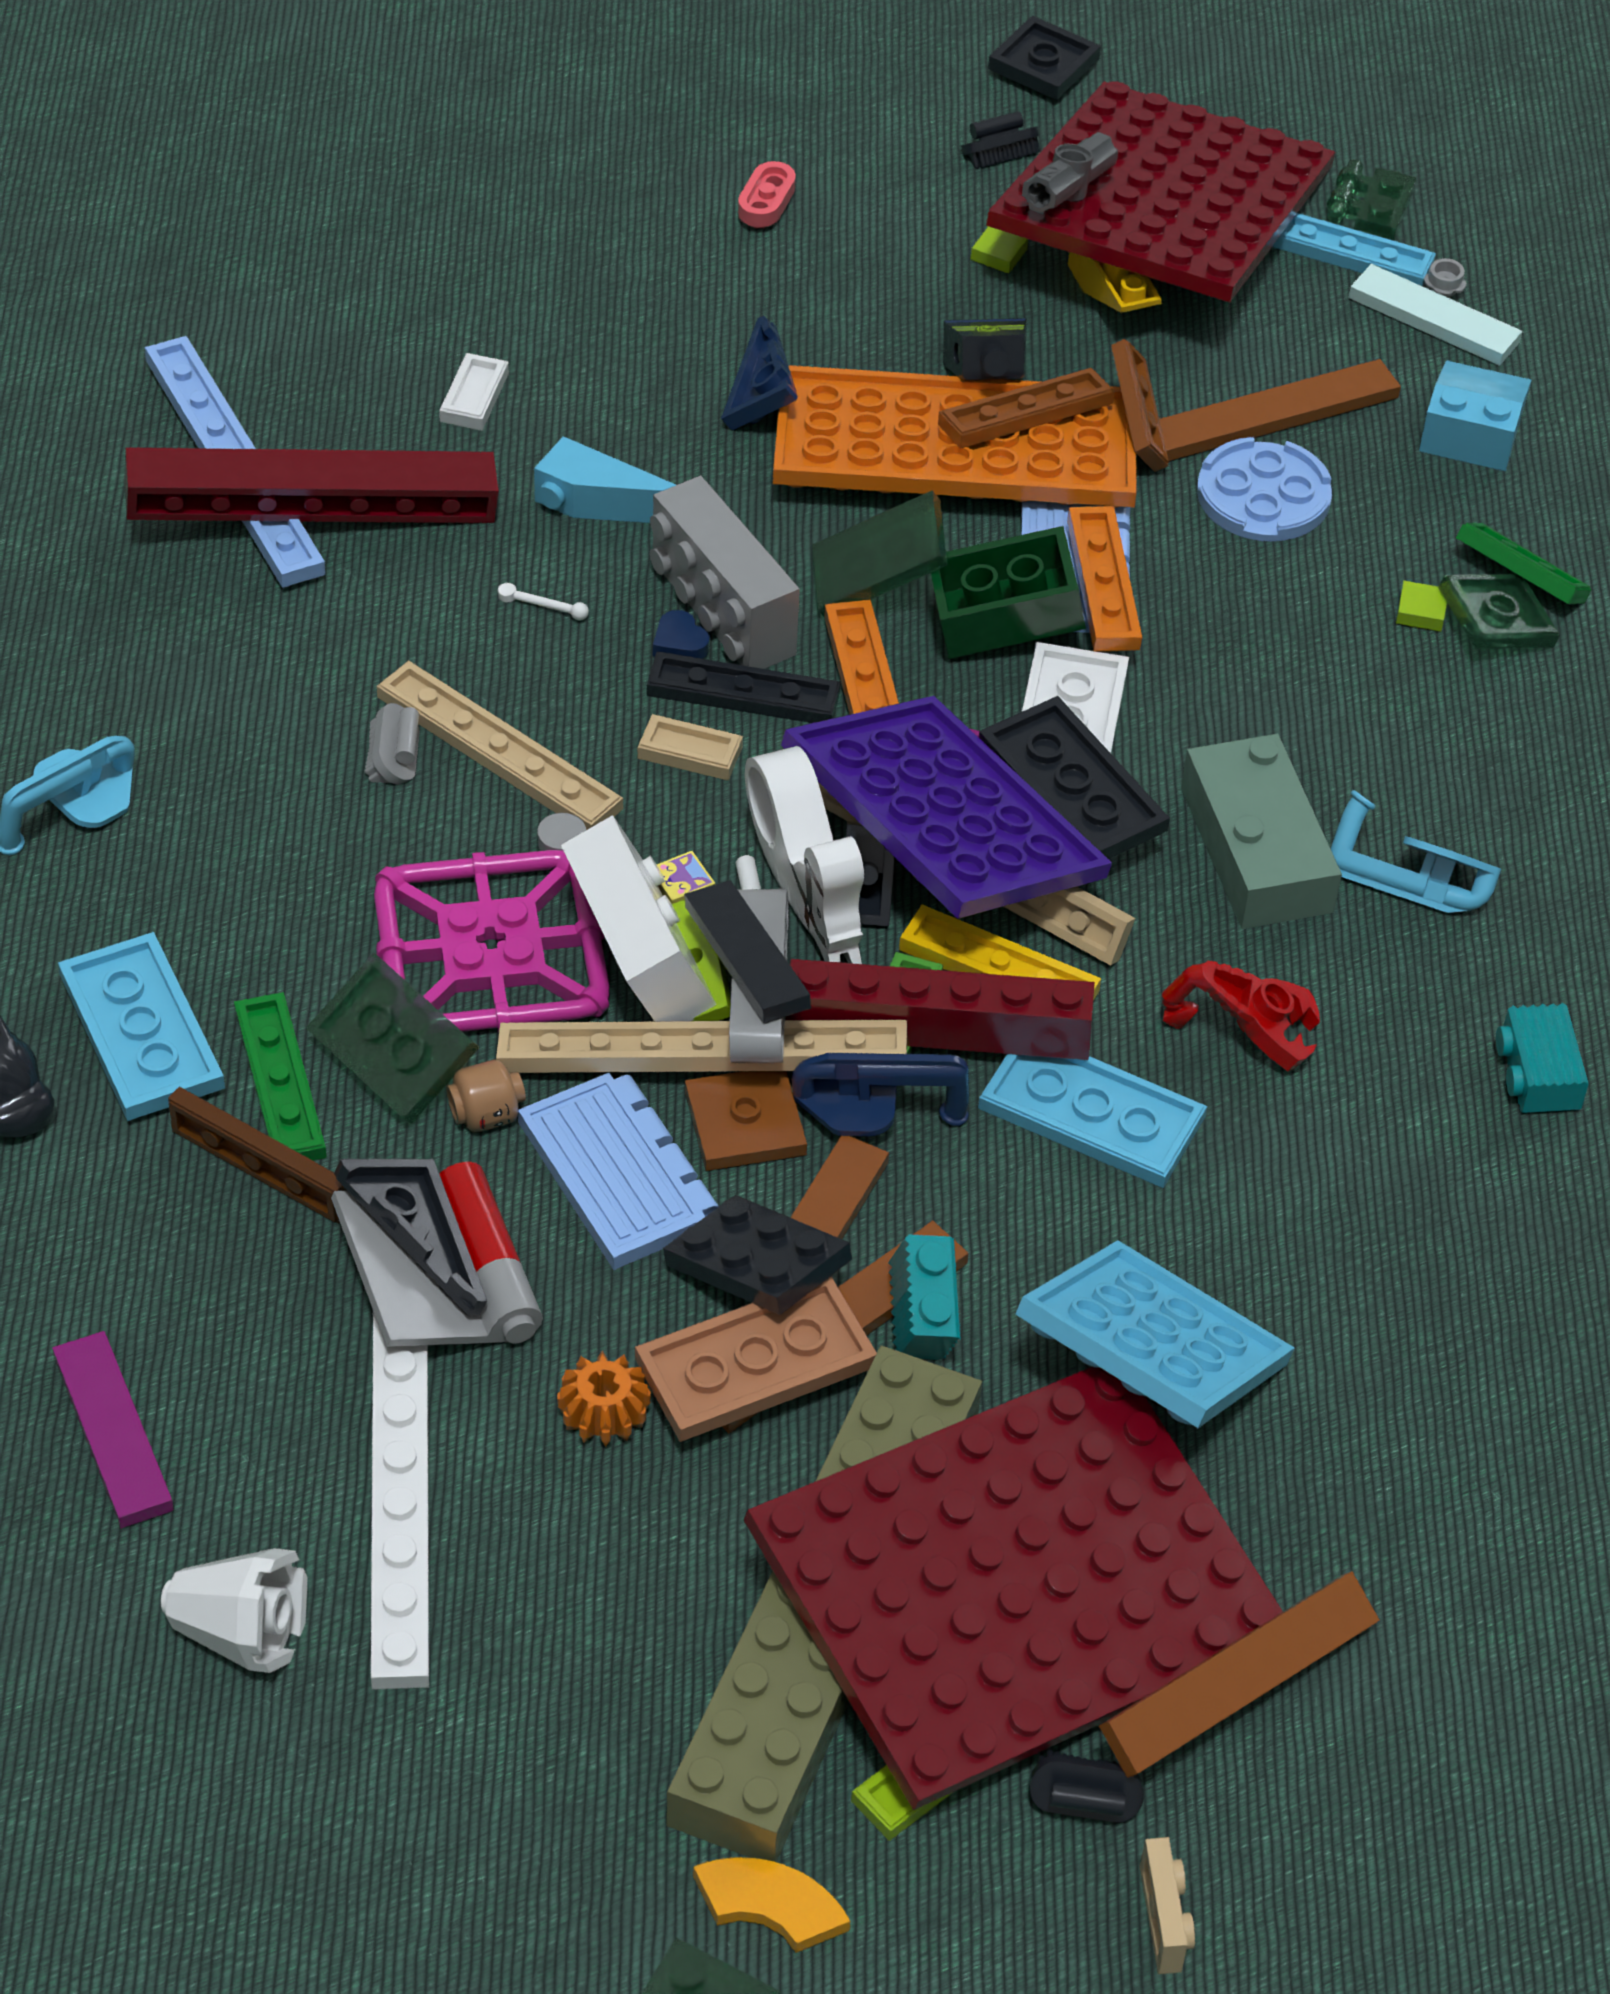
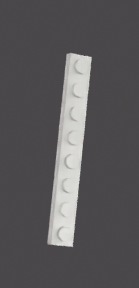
[371,1311,429,1689]

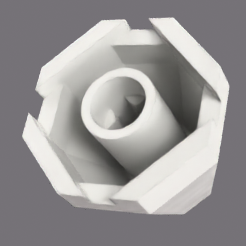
[161,1548,308,1673]

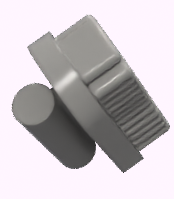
[364,703,420,785]

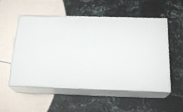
[440,353,509,431]

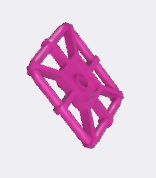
[374,850,610,1037]

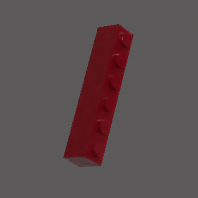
[786,959,1095,1060]

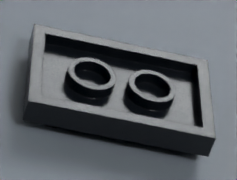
[663,1195,853,1315]

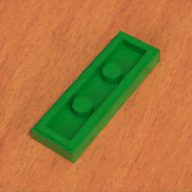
[1456,523,1592,604]

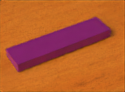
[52,1331,174,1528]

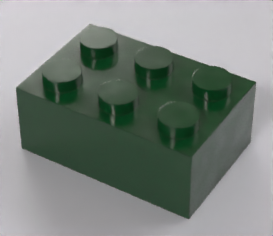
[927,526,1086,659]

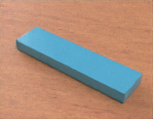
[1272,213,1436,287]

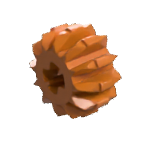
[557,1351,650,1447]

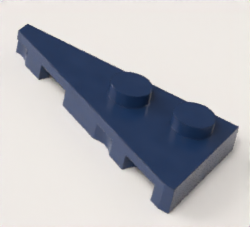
[721,316,798,430]

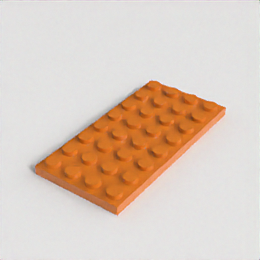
[773,365,1136,508]

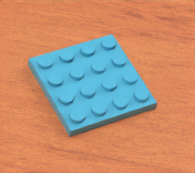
[1015,1240,1295,1428]

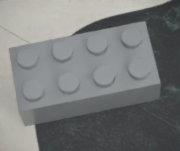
[650,476,800,669]

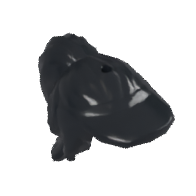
[0,1015,55,1137]

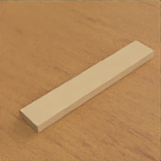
[377,661,623,830]

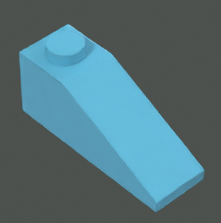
[534,436,676,523]

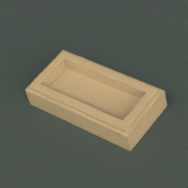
[637,714,743,781]

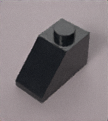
[846,821,894,926]

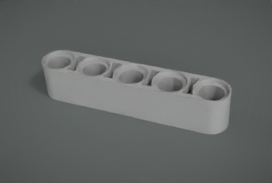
[729,889,788,1063]

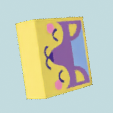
[656,851,715,904]

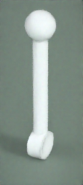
[498,583,589,620]

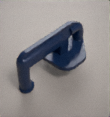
[792,1053,969,1136]

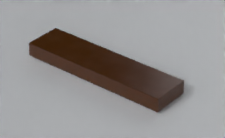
[168,1086,347,1224]

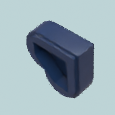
[653,610,709,659]

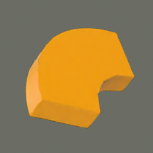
[693,1857,850,1953]

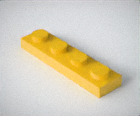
[899,905,1101,1001]

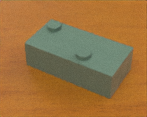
[1181,734,1342,929]

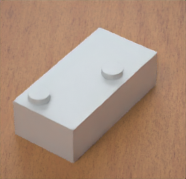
[561,815,717,1022]

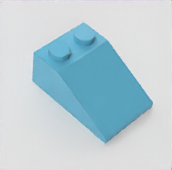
[1419,360,1531,471]

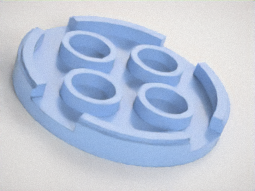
[1197,437,1332,541]

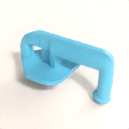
[0,736,135,855]
[1330,790,1501,913]

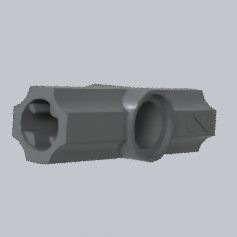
[1022,132,1118,214]

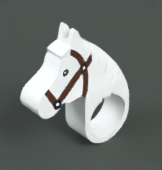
[745,746,864,964]

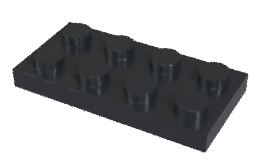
[979,696,1170,859]

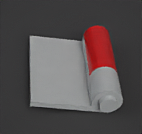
[331,1161,543,1347]

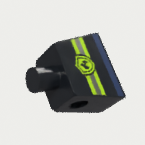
[943,318,1027,380]

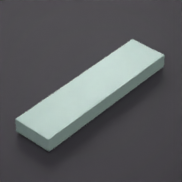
[1349,264,1522,366]

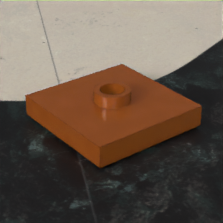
[685,1071,807,1171]

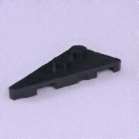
[334,1159,487,1315]

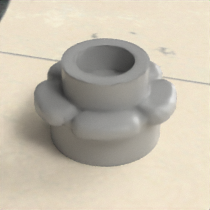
[1424,259,1466,298]

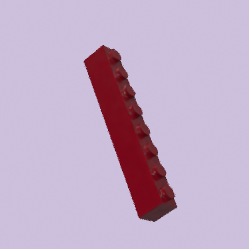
[124,447,499,523]

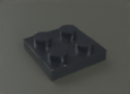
[988,15,1101,100]

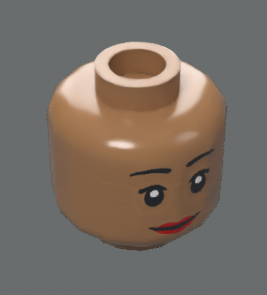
[446,1060,526,1133]

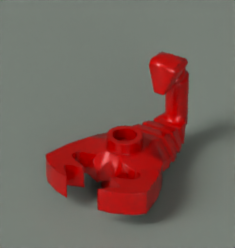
[1162,961,1320,1071]

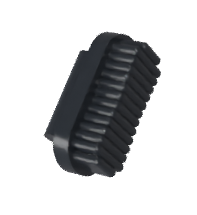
[961,111,1040,169]
[1030,1750,1144,1822]

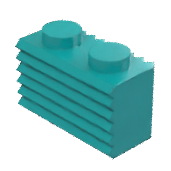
[1496,1003,1589,1113]
[888,1234,960,1360]

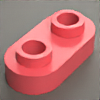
[738,161,796,228]

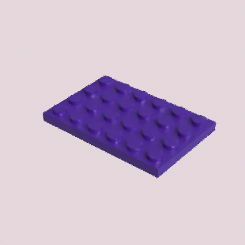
[781,696,1112,919]

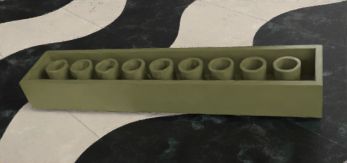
[666,1345,982,1862]

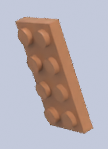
[635,1276,877,1442]

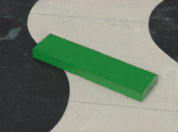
[234,992,327,1161]

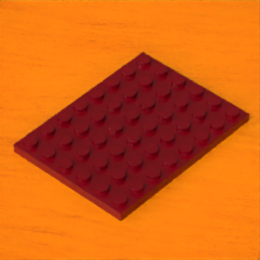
[986,81,1336,302]
[743,1367,1283,1810]

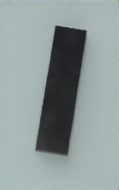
[647,651,841,723]
[684,880,811,1023]

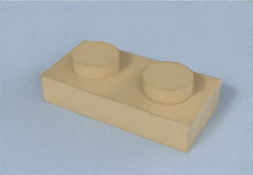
[1140,1837,1195,1974]

